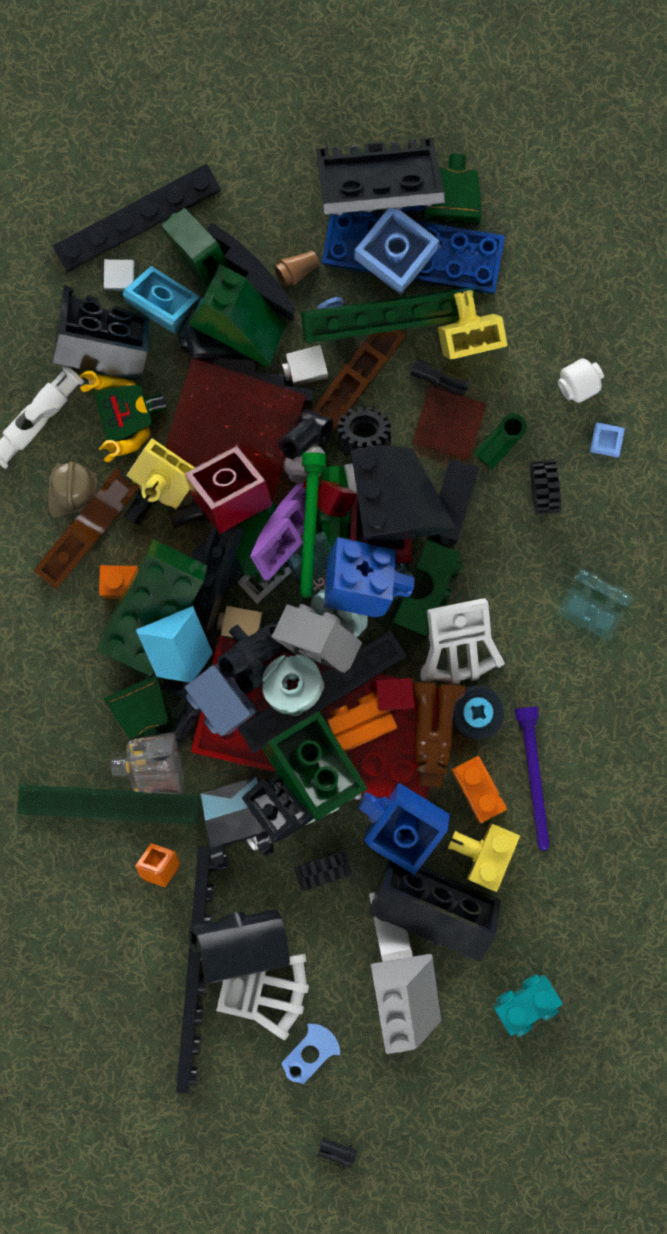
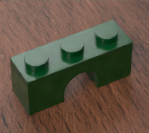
[393,540,463,638]

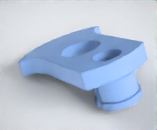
[282,1023,340,1084]

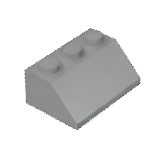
[371,954,441,1054]

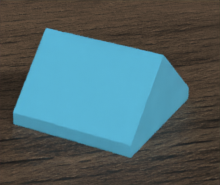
[122,266,200,335]
[136,606,213,683]

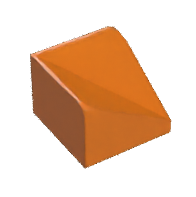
[135,843,180,887]

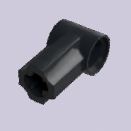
[278,408,334,460]

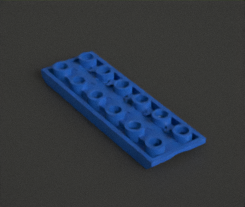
[322,211,505,294]

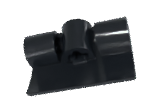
[188,909,290,984]

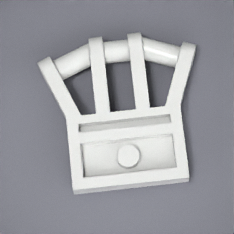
[421,598,505,685]
[216,954,309,1040]

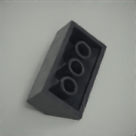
[369,859,501,962]

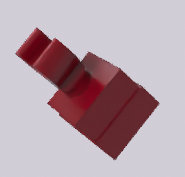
[302,477,357,517]

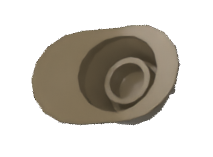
[48,462,97,518]

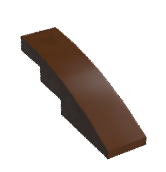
[312,330,407,430]

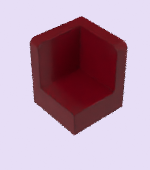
[371,678,415,713]

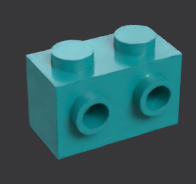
[493,974,563,1037]

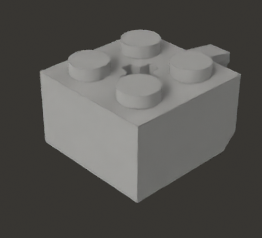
[272,604,362,672]

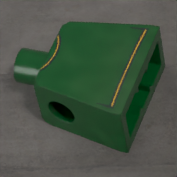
[425,153,482,225]
[104,675,171,750]

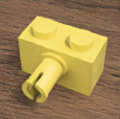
[438,290,508,360]
[126,439,195,509]
[448,823,520,892]

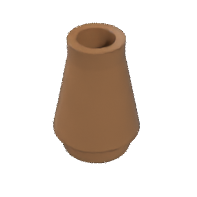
[274,250,320,287]

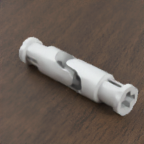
[0,366,84,469]

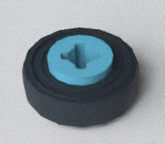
[453,686,504,740]

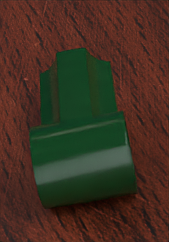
[473,413,527,470]

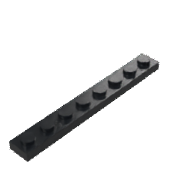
[176,846,216,1094]

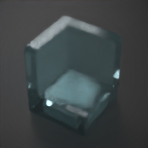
[286,532,332,578]

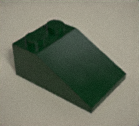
[189,264,286,367]
[261,711,368,821]

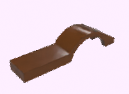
[33,467,140,589]

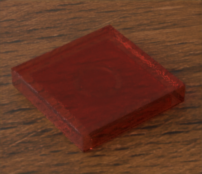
[412,386,486,460]

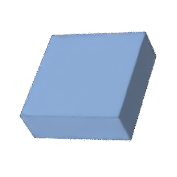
[590,422,625,458]

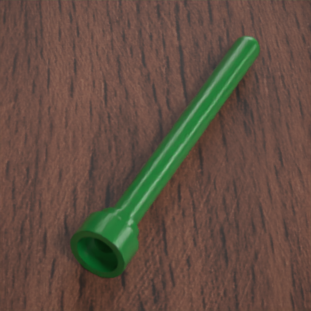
[300,452,326,599]

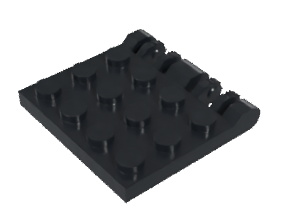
[316,138,445,215]

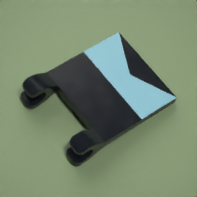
[200,777,275,870]

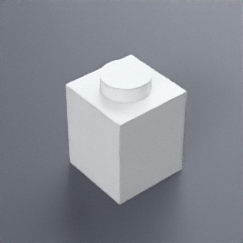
[282,345,328,388]

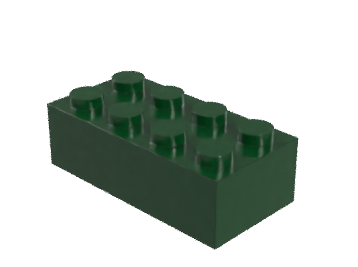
[96,539,207,676]

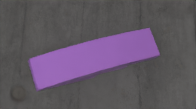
[251,482,318,581]

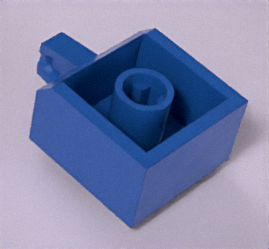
[324,537,415,618]
[358,783,449,875]

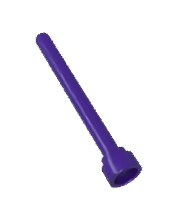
[514,706,549,851]

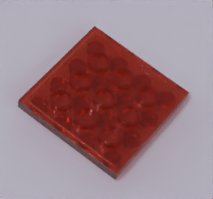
[165,358,307,502]

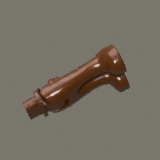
[412,681,466,787]

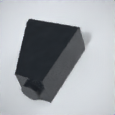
[430,459,479,547]

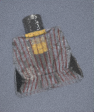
[111,732,184,794]

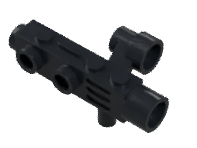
[218,617,285,693]

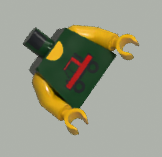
[79,371,167,462]

